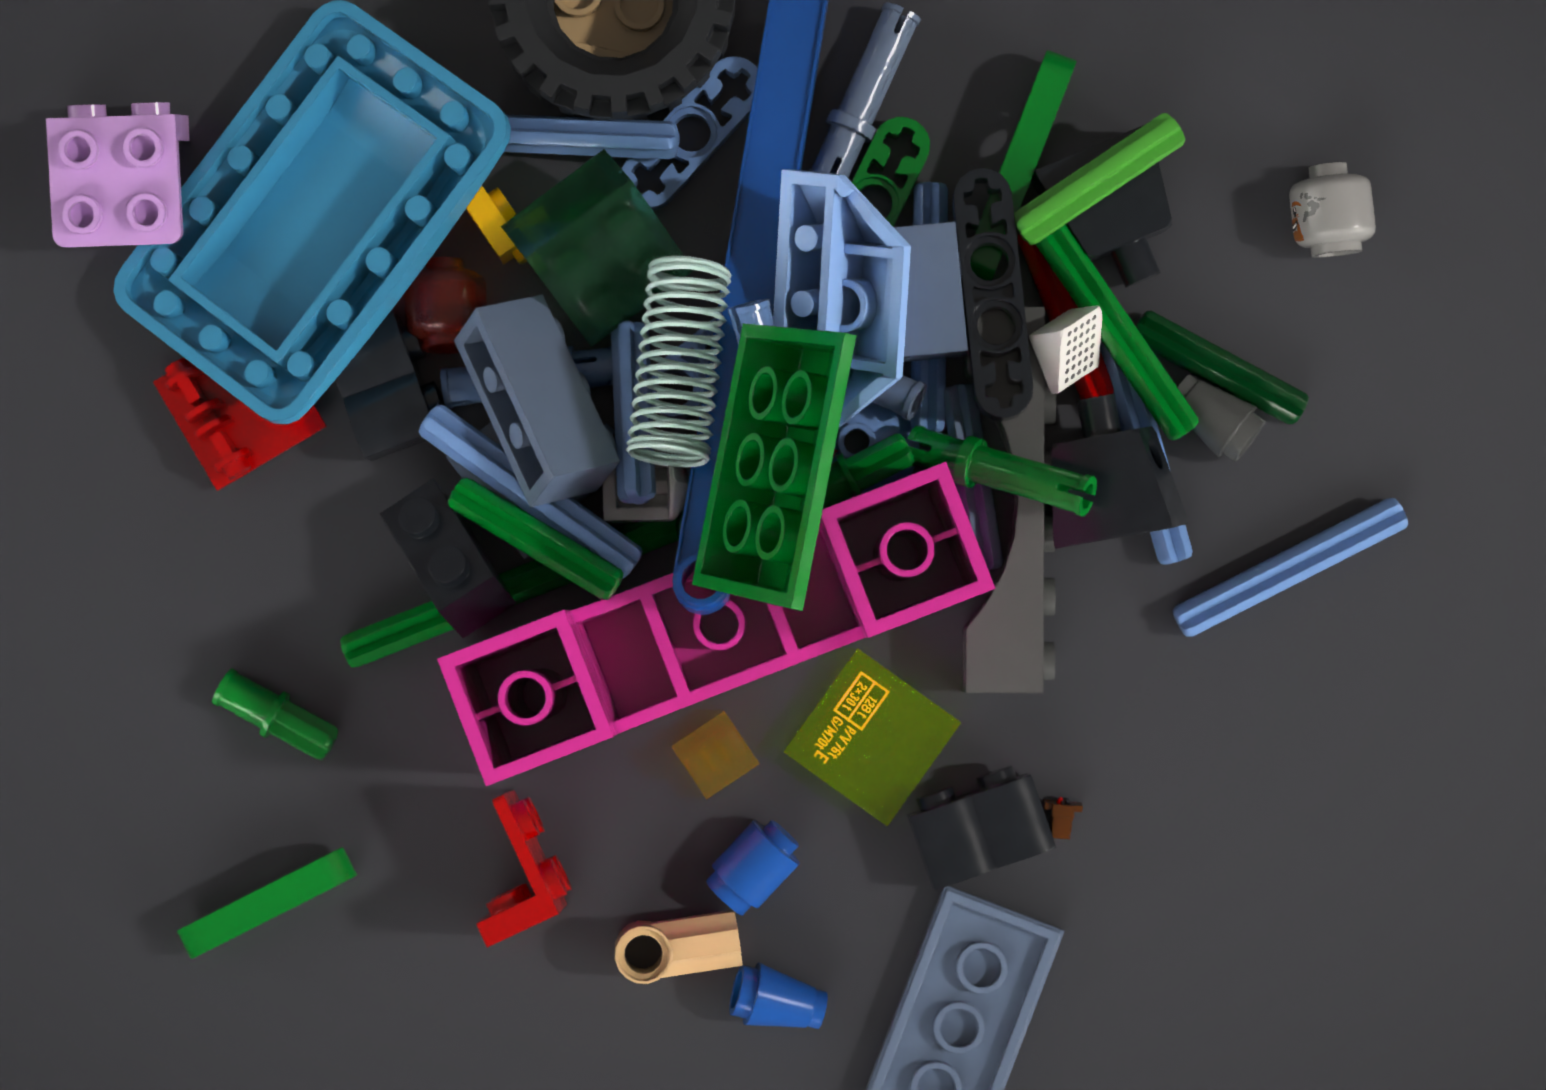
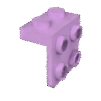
[46,102,190,247]

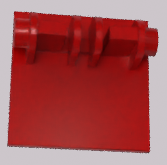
[153,357,327,491]

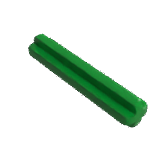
[448,478,624,600]

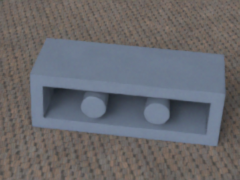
[454,294,620,508]

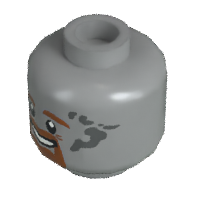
[1289,162,1376,258]

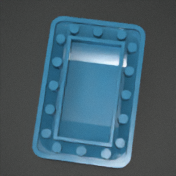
[113,0,511,424]

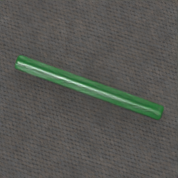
[340,518,679,667]

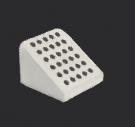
[1029,305,1102,394]

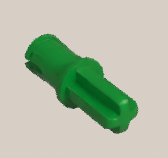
[823,434,914,509]
[211,668,339,760]

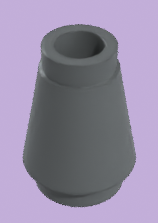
[1178,374,1266,462]

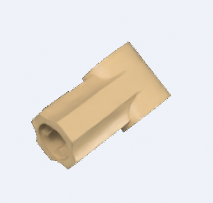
[614,910,743,984]

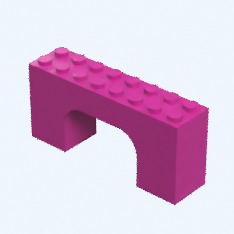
[437,462,996,786]

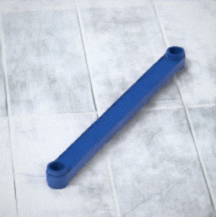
[673,0,829,615]

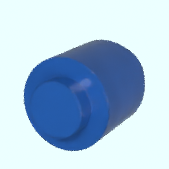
[706,820,800,916]

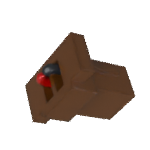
[1043,797,1083,840]

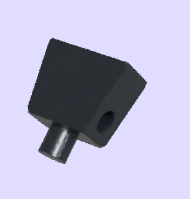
[1031,125,1172,288]
[1051,394,1188,549]

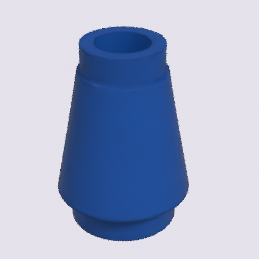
[729,962,828,1029]

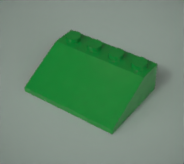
[692,323,857,611]

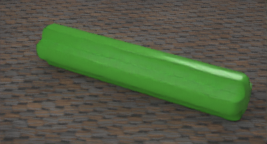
[1014,113,1186,245]

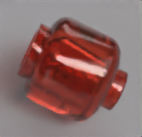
[404,257,487,354]

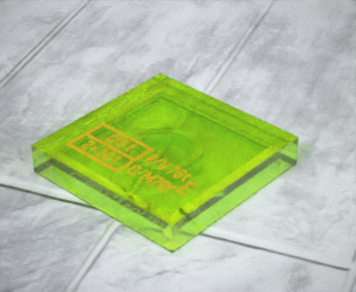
[783,648,961,826]

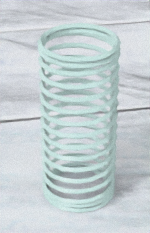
[625,256,732,467]

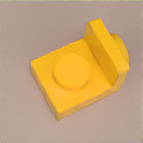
[466,186,555,265]

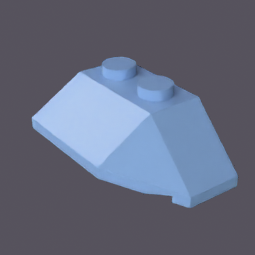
[773,169,911,428]

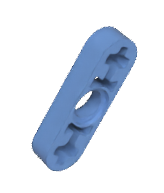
[620,56,758,211]

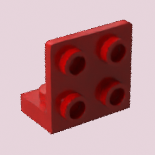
[476,789,572,947]

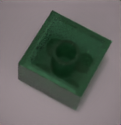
[501,149,694,347]

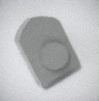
[602,464,689,523]

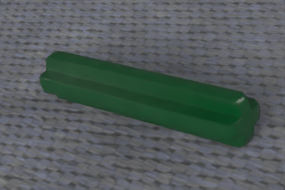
[1136,311,1309,424]

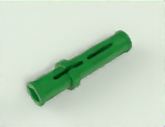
[907,425,1097,517]

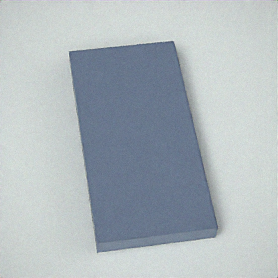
[865,886,1064,1090]

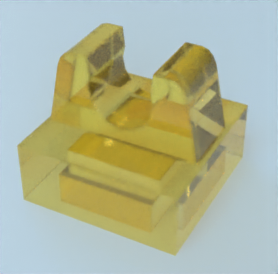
[671,710,760,799]

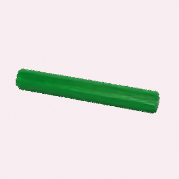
[1035,224,1199,441]

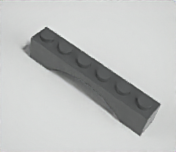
[962,307,1056,693]

